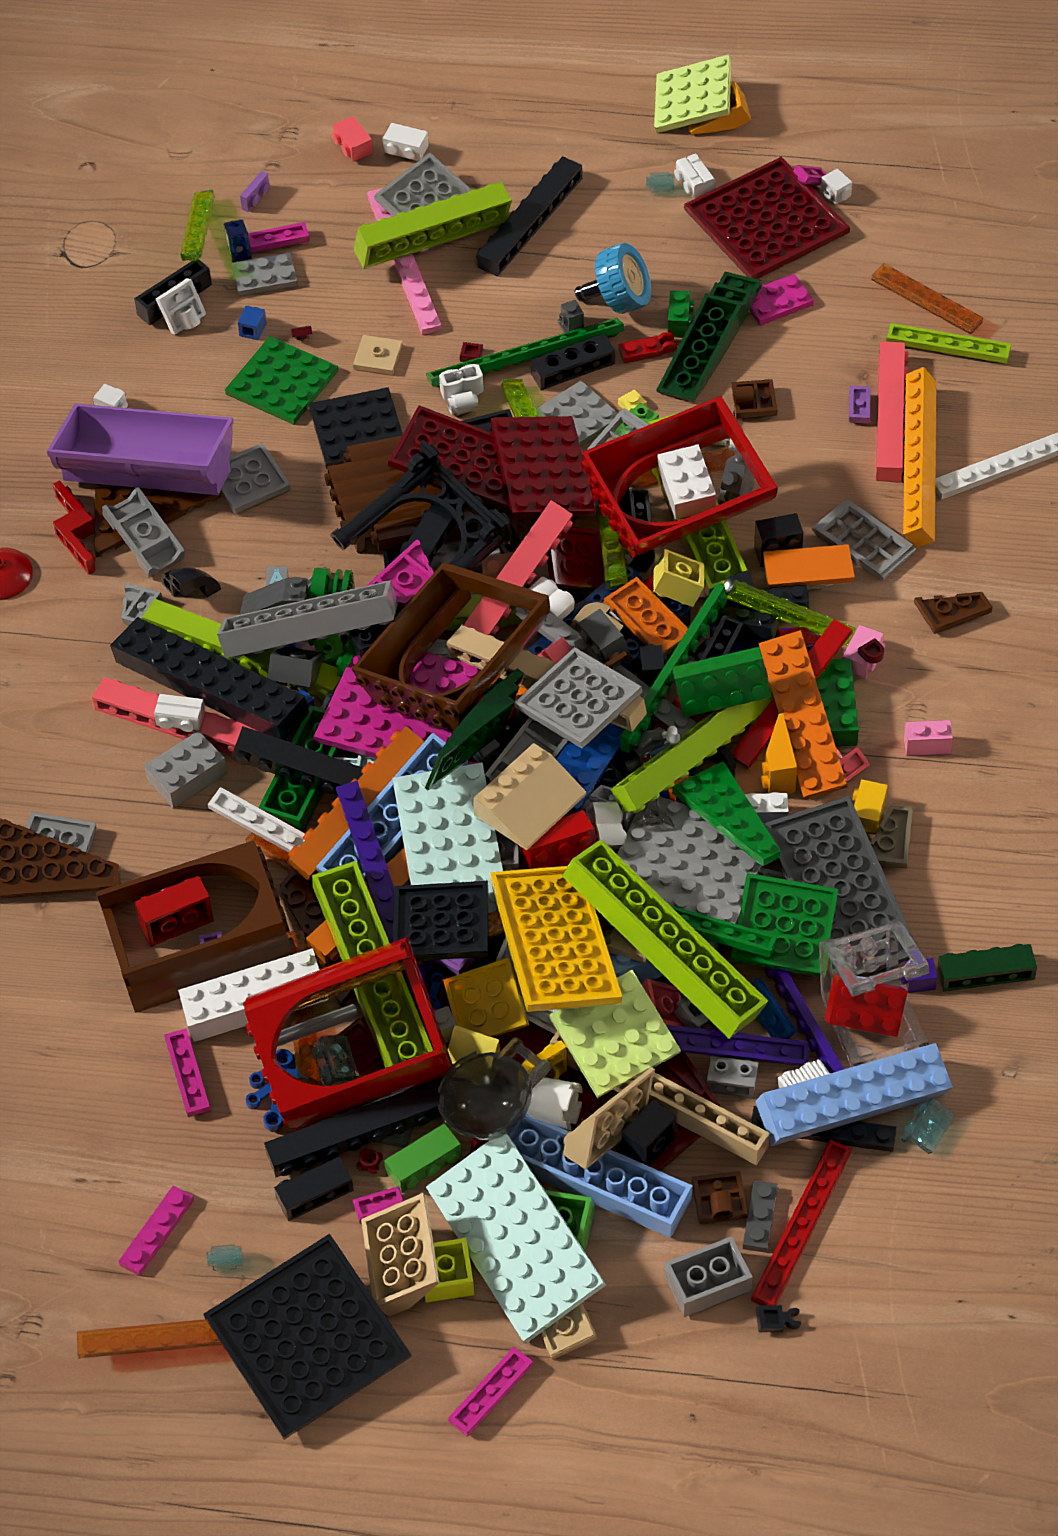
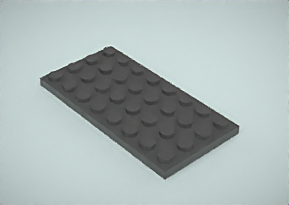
[764,796,920,984]

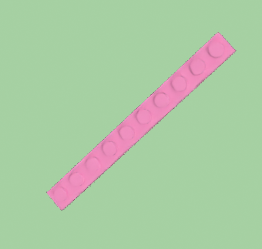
[367,188,442,335]

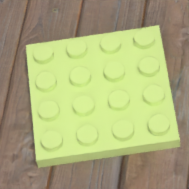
[654,55,731,133]
[549,970,681,1098]

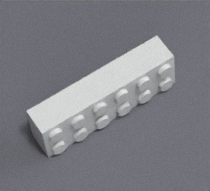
[178,948,328,1042]

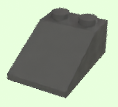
[240,577,308,615]

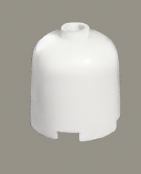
[522,1077,583,1131]

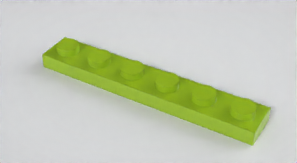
[886,323,1012,364]

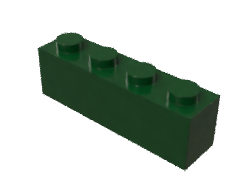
[937,944,1037,992]

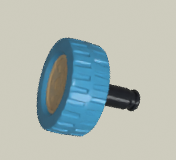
[575,243,651,314]

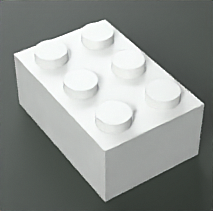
[657,444,716,520]

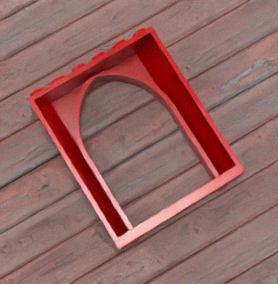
[581,396,778,558]
[243,937,455,1131]

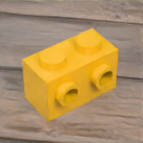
[852,779,888,834]

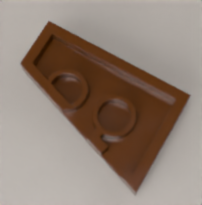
[914,592,993,634]

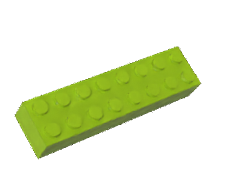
[354,182,512,269]

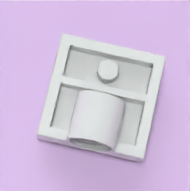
[156,278,206,335]

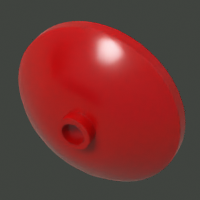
[0,547,33,600]

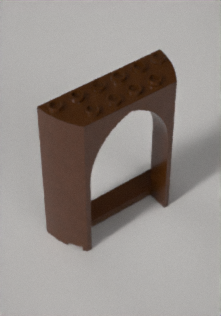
[352,562,550,731]
[96,840,296,1013]

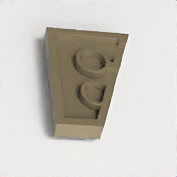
[870,805,913,869]

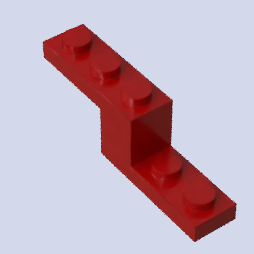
[53,480,96,575]

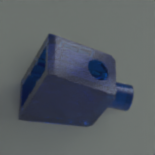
[224,219,252,263]

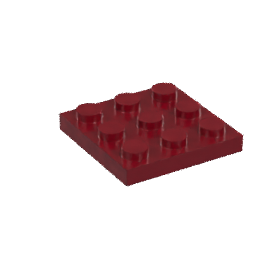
[546,527,607,592]

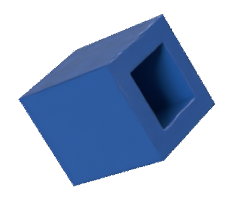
[238,305,267,340]

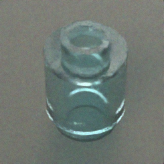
[646,172,674,193]
[207,1244,243,1271]

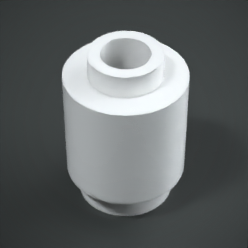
[447,391,479,415]

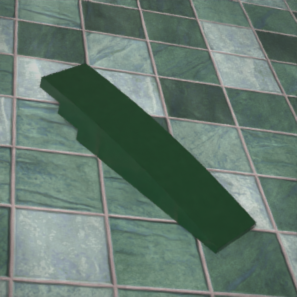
[656,271,762,402]
[425,668,524,790]

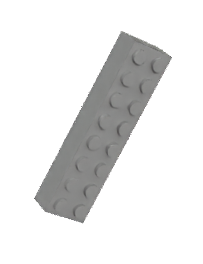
[217,580,398,659]

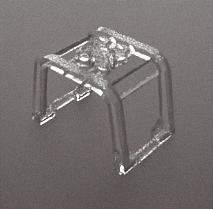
[819,919,929,1067]

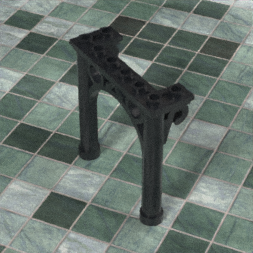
[330,440,513,571]

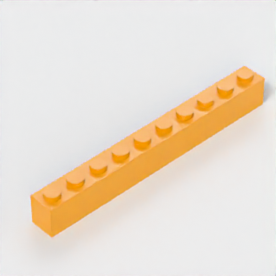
[903,367,937,548]

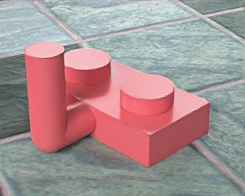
[836,746,870,782]

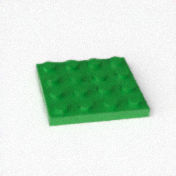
[225,336,338,425]
[730,873,839,977]

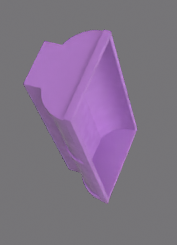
[47,403,234,495]

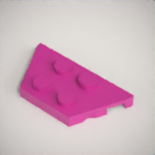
[366,540,434,608]

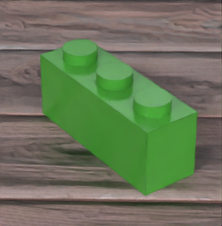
[384,1123,462,1193]

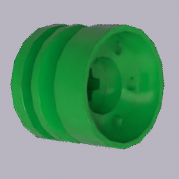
[310,567,355,599]

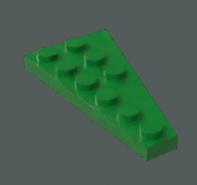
[672,761,781,866]

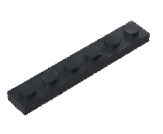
[751,1106,897,1152]

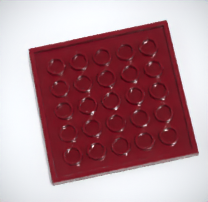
[684,157,850,279]

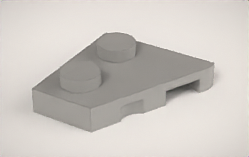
[121,583,163,625]

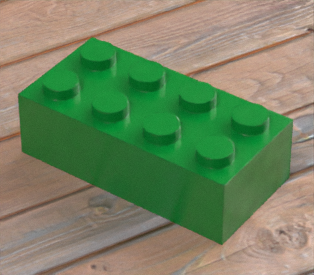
[672,647,771,718]
[816,659,859,747]

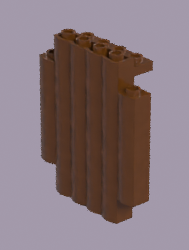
[324,436,496,553]

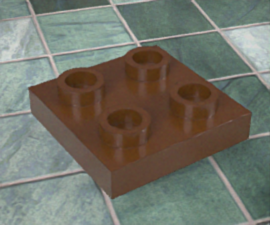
[731,379,778,419]
[692,1171,748,1224]

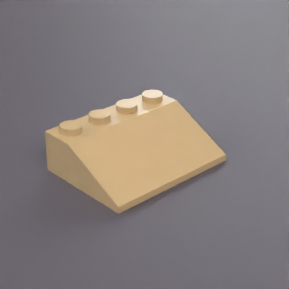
[474,743,586,850]
[563,1067,655,1170]
[361,1193,439,1317]

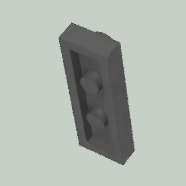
[743,1180,778,1253]

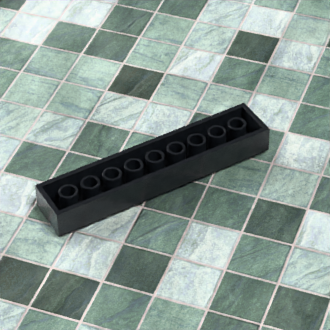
[110,617,309,740]

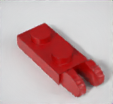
[618,332,678,363]

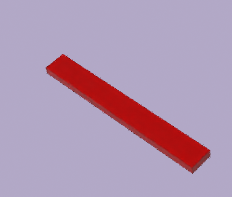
[732,619,853,769]
[751,1140,852,1305]

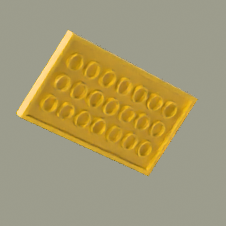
[490,866,622,1012]

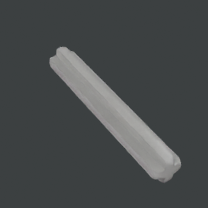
[277,1004,358,1047]

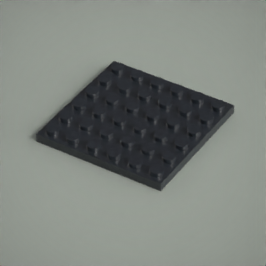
[203,1233,411,1440]

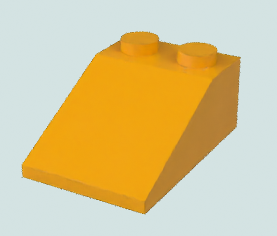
[688,80,752,135]
[761,713,797,794]

